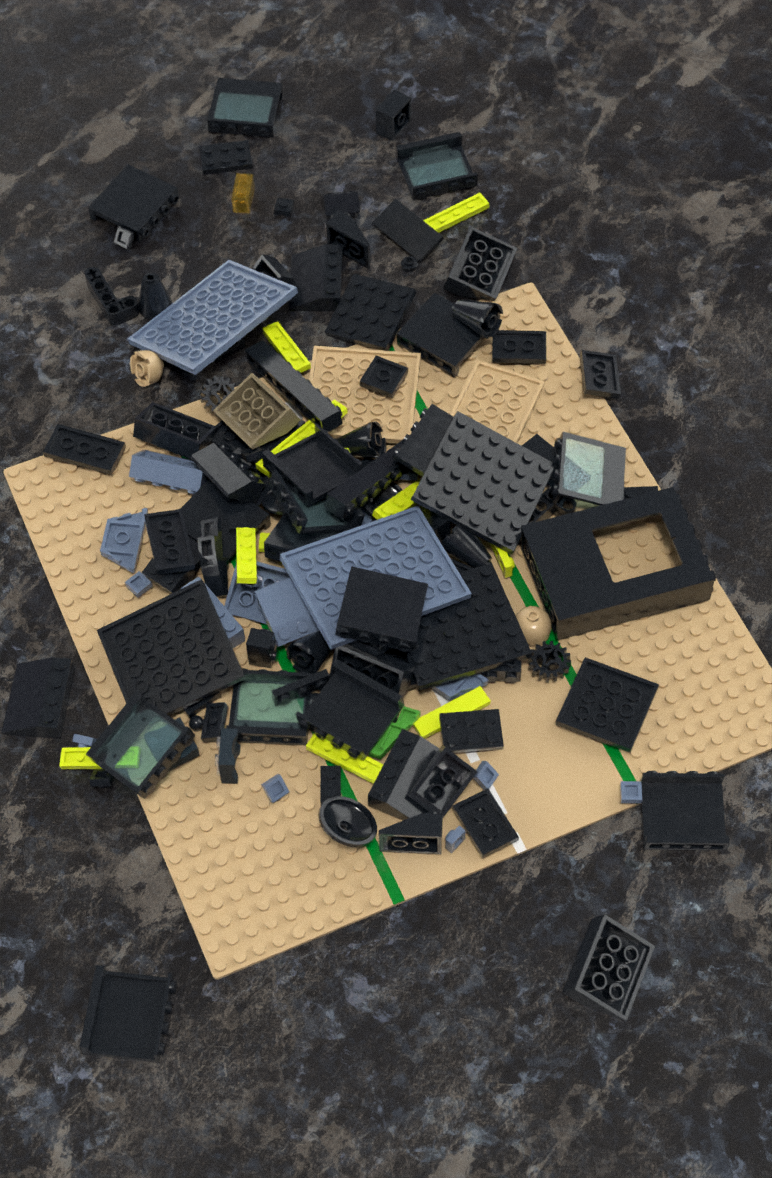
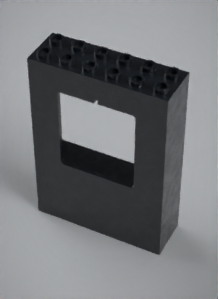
[520,487,716,641]

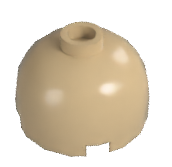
[130,350,164,387]
[516,606,552,646]

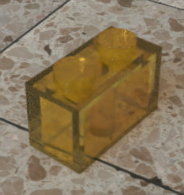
[231,173,255,213]

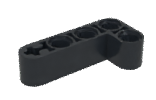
[84,267,140,326]
[517,487,577,545]

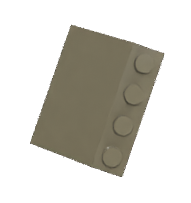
[213,373,300,449]

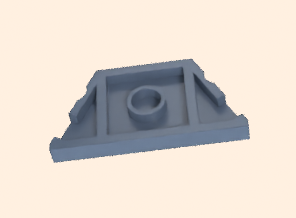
[100,508,148,573]
[430,673,488,701]

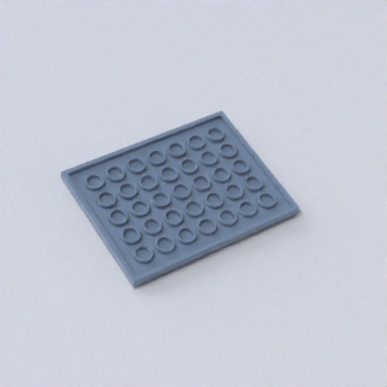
[127,260,298,375]
[280,506,472,650]

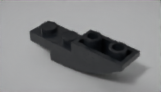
[198,518,228,597]

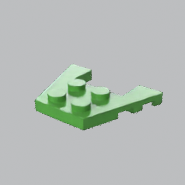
[368,706,421,759]

